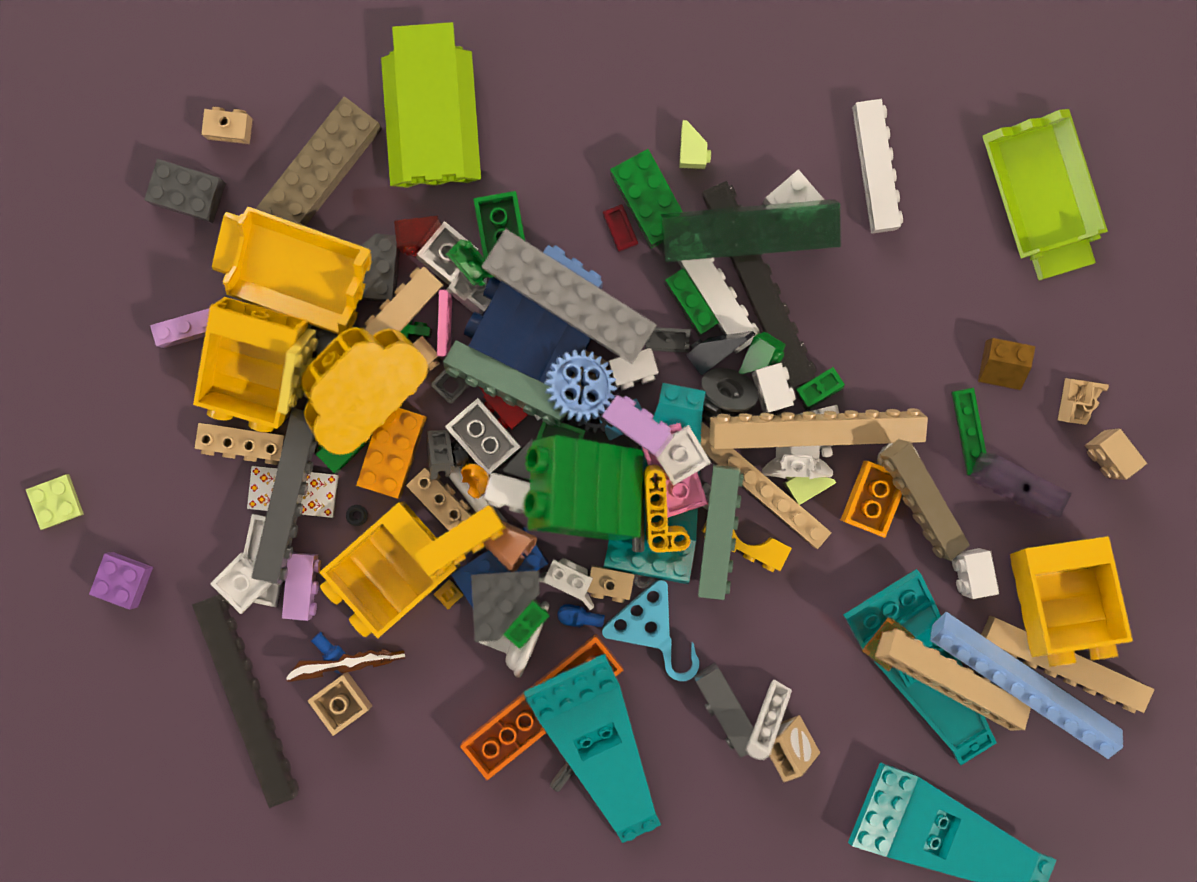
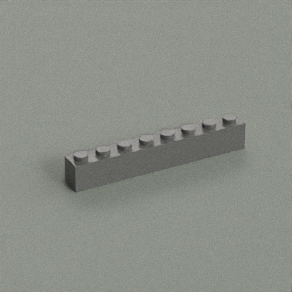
[251,408,318,585]

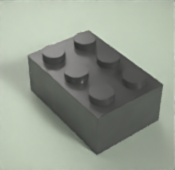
[144,159,226,223]

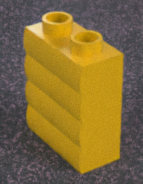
[193,297,309,432]
[319,501,461,639]
[1010,536,1133,667]

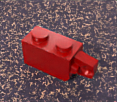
[480,387,529,430]

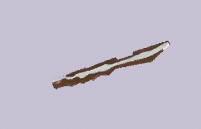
[286,649,405,682]

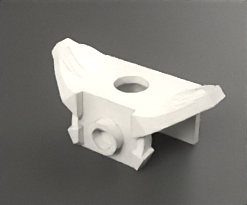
[762,446,833,479]
[539,558,594,610]

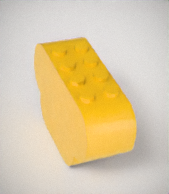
[301,328,428,455]

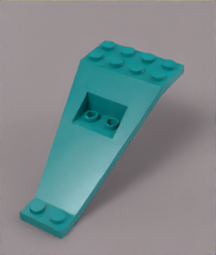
[843,569,997,766]

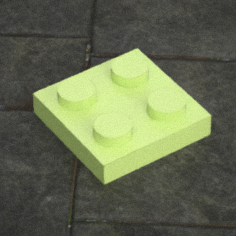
[26,474,84,530]

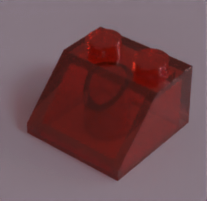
[394,216,443,256]

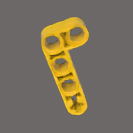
[644,464,690,552]

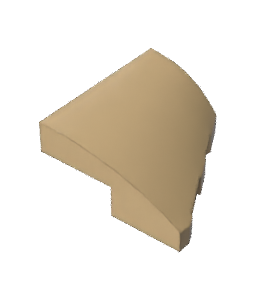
[1058,378,1109,425]

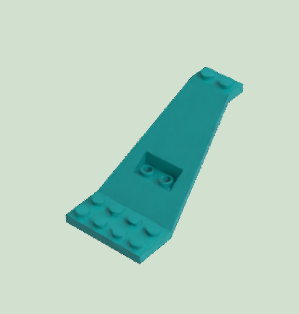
[604,383,706,584]
[524,654,661,843]
[848,762,1057,882]

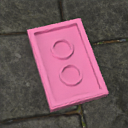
[437,290,452,359]

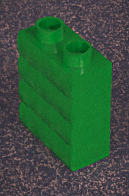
[523,435,643,541]

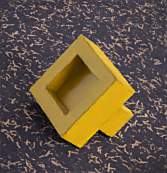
[434,579,464,610]

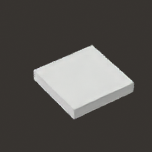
[656,425,711,486]
[210,553,272,614]

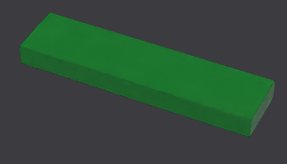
[951,388,988,476]

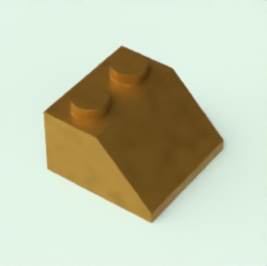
[978,338,1036,390]

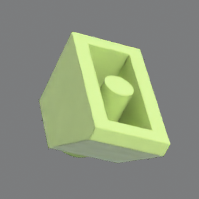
[679,120,711,169]
[783,477,836,505]

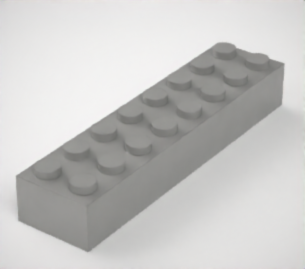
[482,229,656,364]

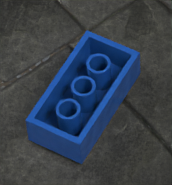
[451,526,549,608]

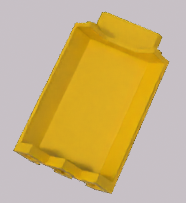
[212,207,372,335]

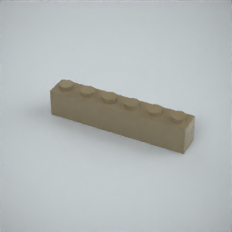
[879,439,970,561]

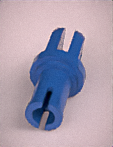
[557,604,605,628]
[311,632,346,674]

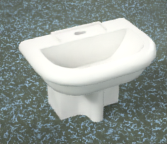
[479,601,549,677]

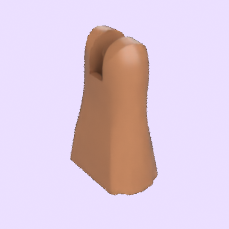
[483,520,537,572]

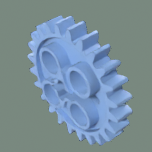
[544,350,617,422]

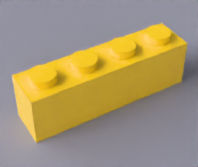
[415,505,506,578]

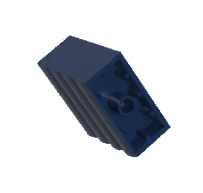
[463,277,592,394]

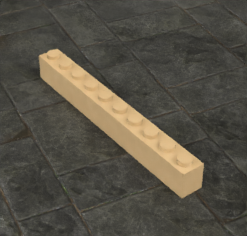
[709,408,928,449]

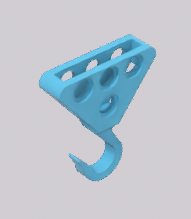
[602,579,699,681]

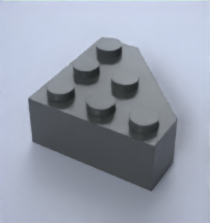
[362,234,401,302]
[471,571,540,642]

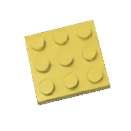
[278,328,318,414]

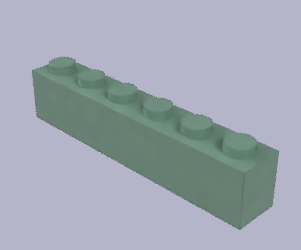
[443,341,572,427]
[698,465,744,600]

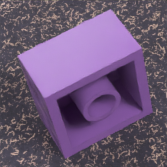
[89,552,153,610]

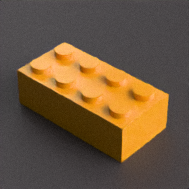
[356,408,427,499]

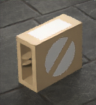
[769,715,820,782]

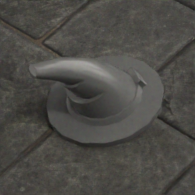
[701,368,759,417]

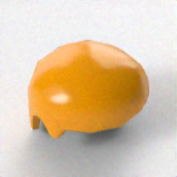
[461,464,490,499]

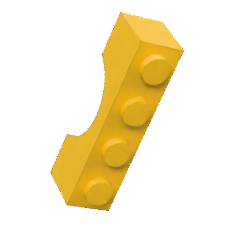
[701,523,792,572]

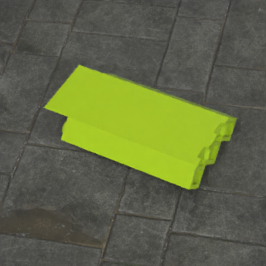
[381,22,481,188]
[982,109,1108,281]

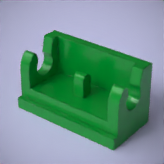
[446,239,494,286]
[796,367,845,411]
[503,599,550,649]

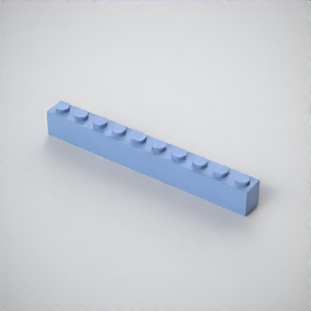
[930,612,1123,759]

